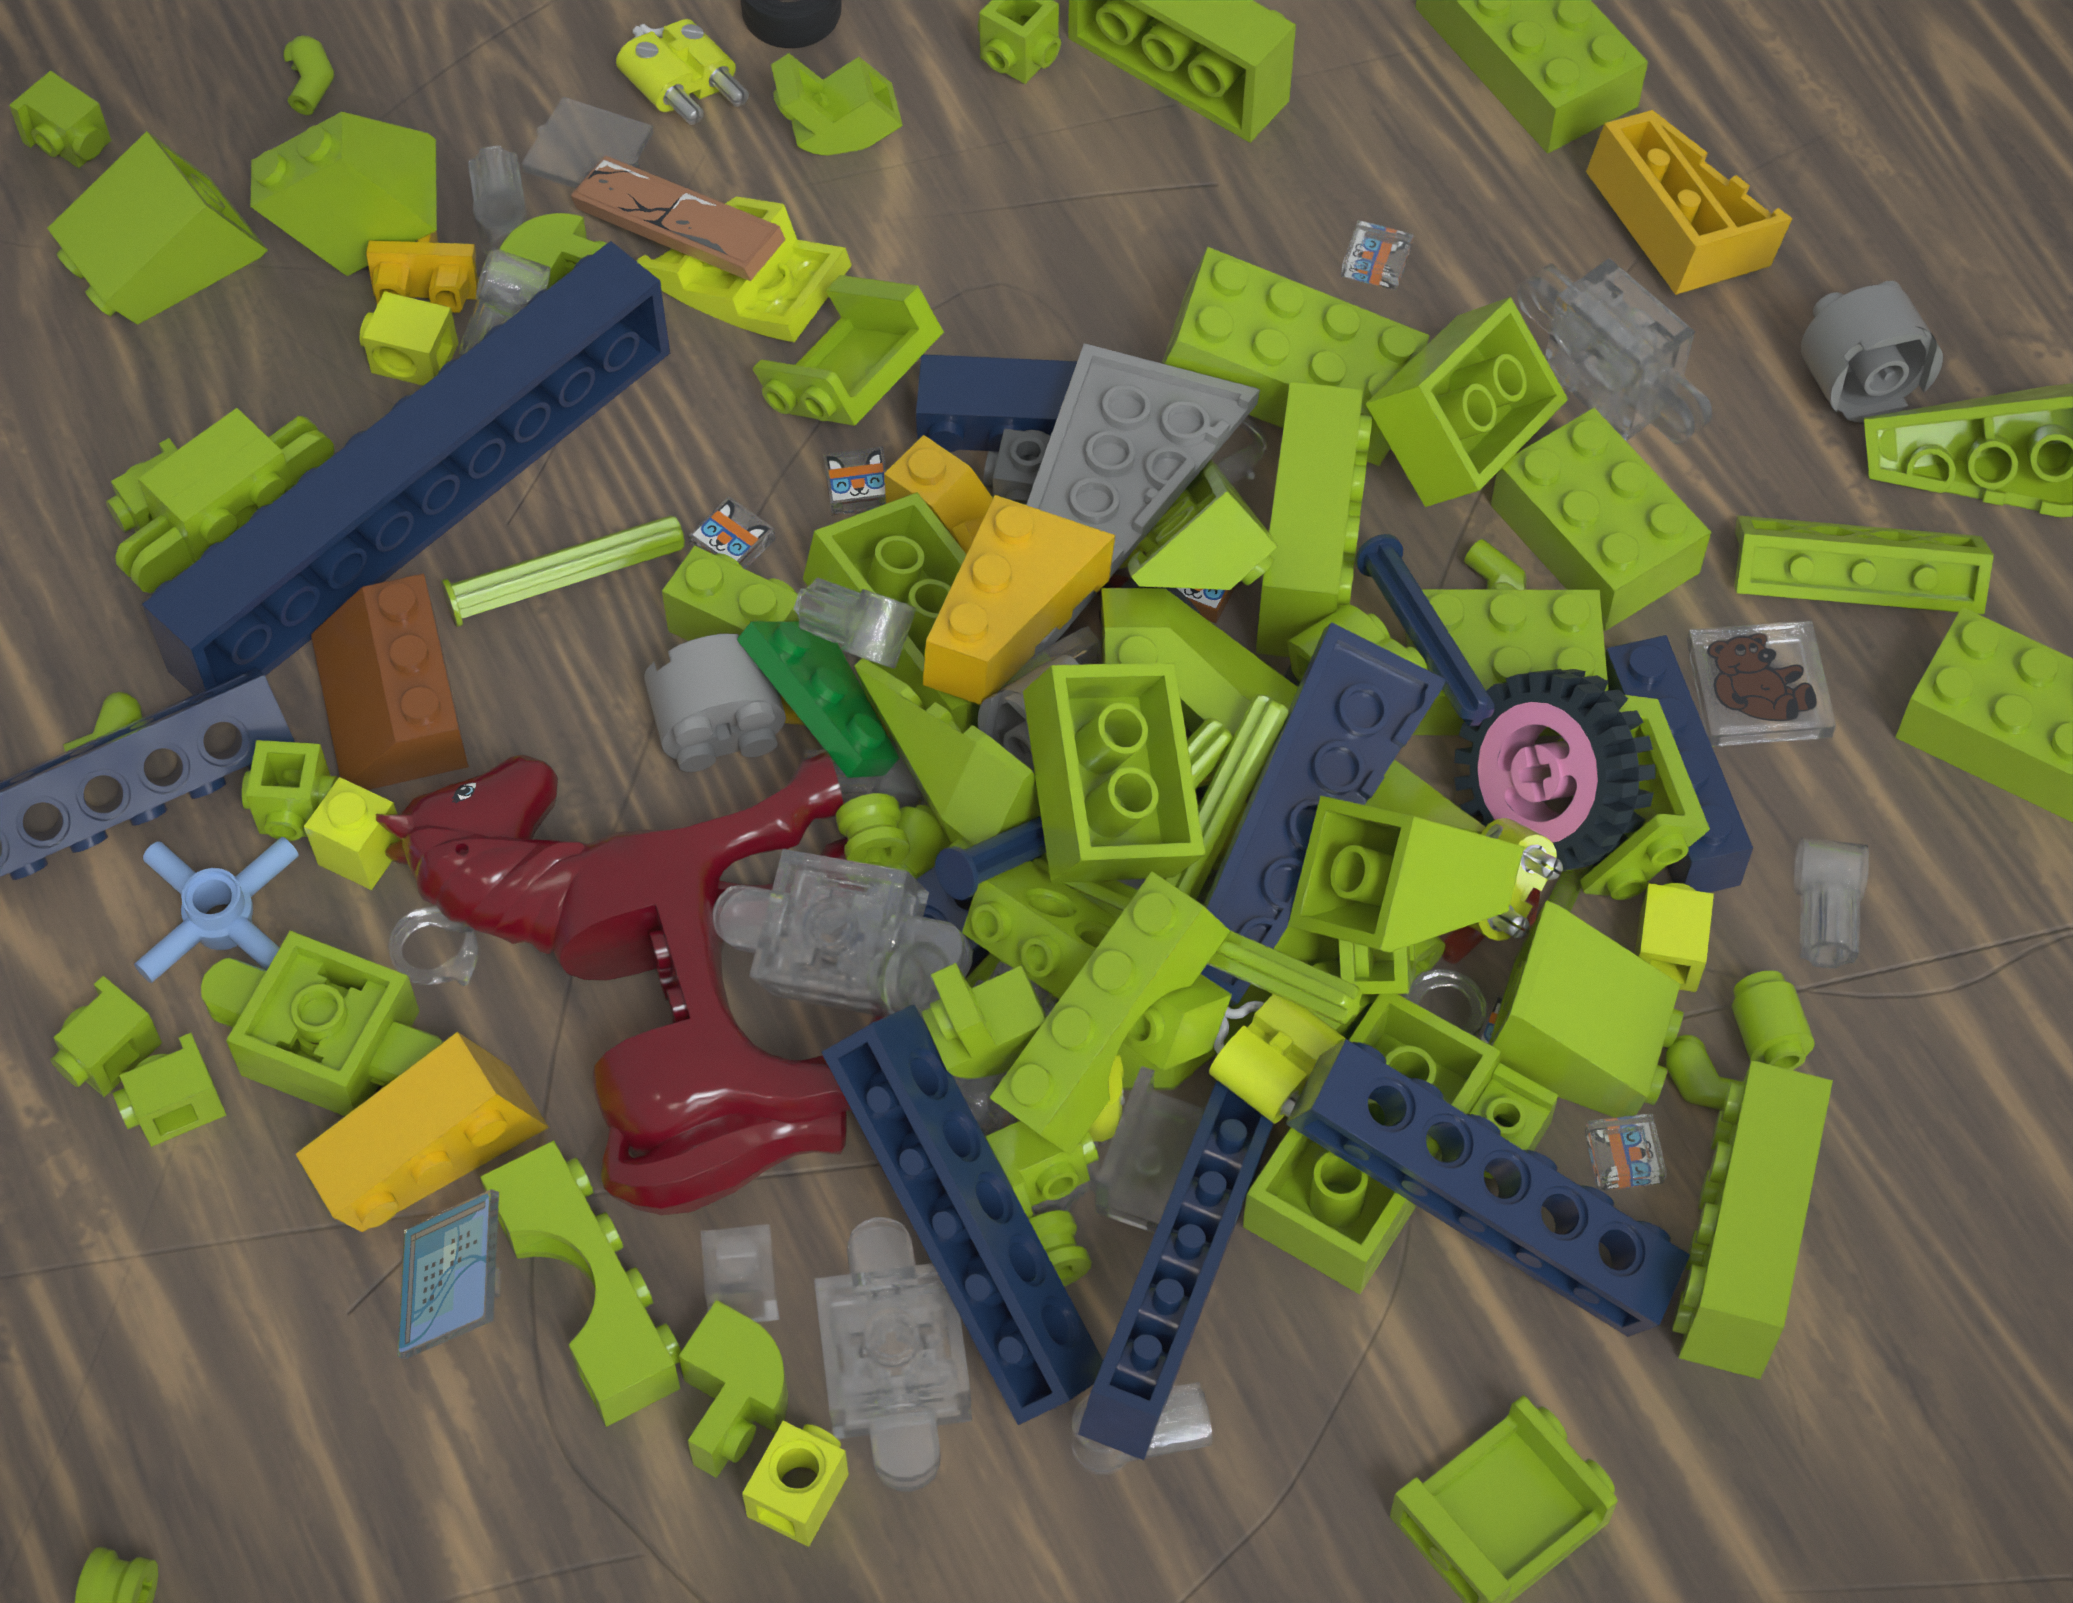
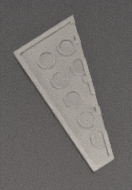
[1026,343,1260,658]

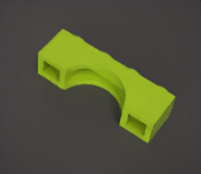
[989,871,1230,1155]
[480,1141,682,1427]

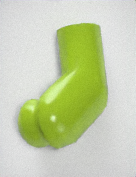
[1665,1035,1743,1111]

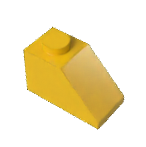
[884,435,993,543]

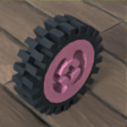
[1454,669,1655,872]

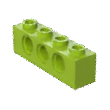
[962,861,1232,1071]

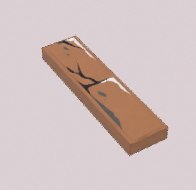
[570,155,785,281]

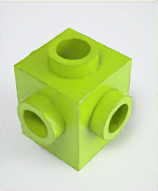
[977,0,1061,84]
[242,740,338,841]

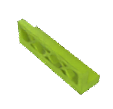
[1734,515,1994,614]

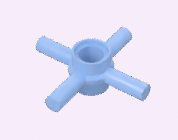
[134,837,299,983]

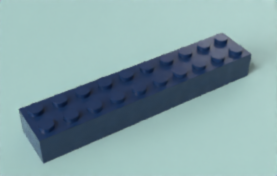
[142,241,670,695]

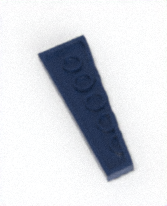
[1201,622,1446,1007]

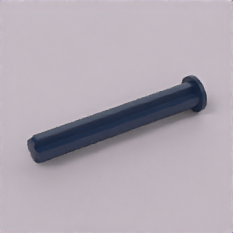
[1355,534,1495,726]
[935,816,1046,900]

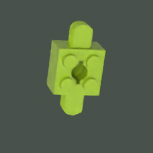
[115,408,334,593]
[201,931,443,1116]

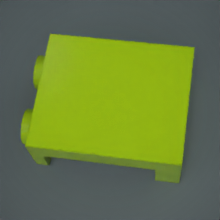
[752,275,944,426]
[1557,695,1710,900]
[1390,1395,1618,1603]

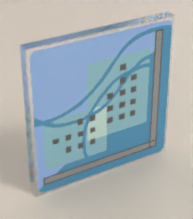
[397,1189,501,1359]

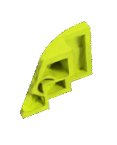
[637,196,852,343]

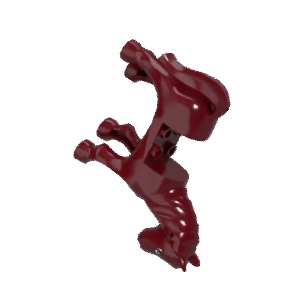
[376,751,906,1215]

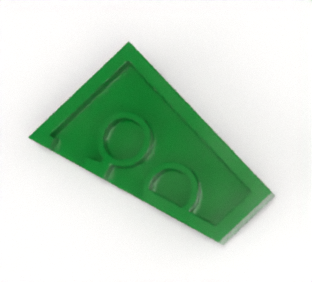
[737,621,900,778]

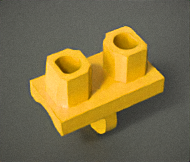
[366,231,481,313]

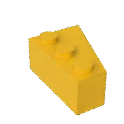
[1586,110,1793,295]
[923,495,1116,705]
[296,1032,549,1232]

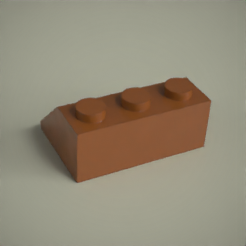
[311,573,469,790]

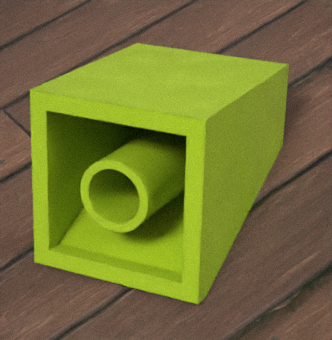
[250,112,437,276]
[47,131,268,325]
[1288,795,1524,952]
[1488,901,1684,1123]

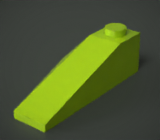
[1864,383,2073,518]
[1128,459,1278,590]
[854,657,1041,850]

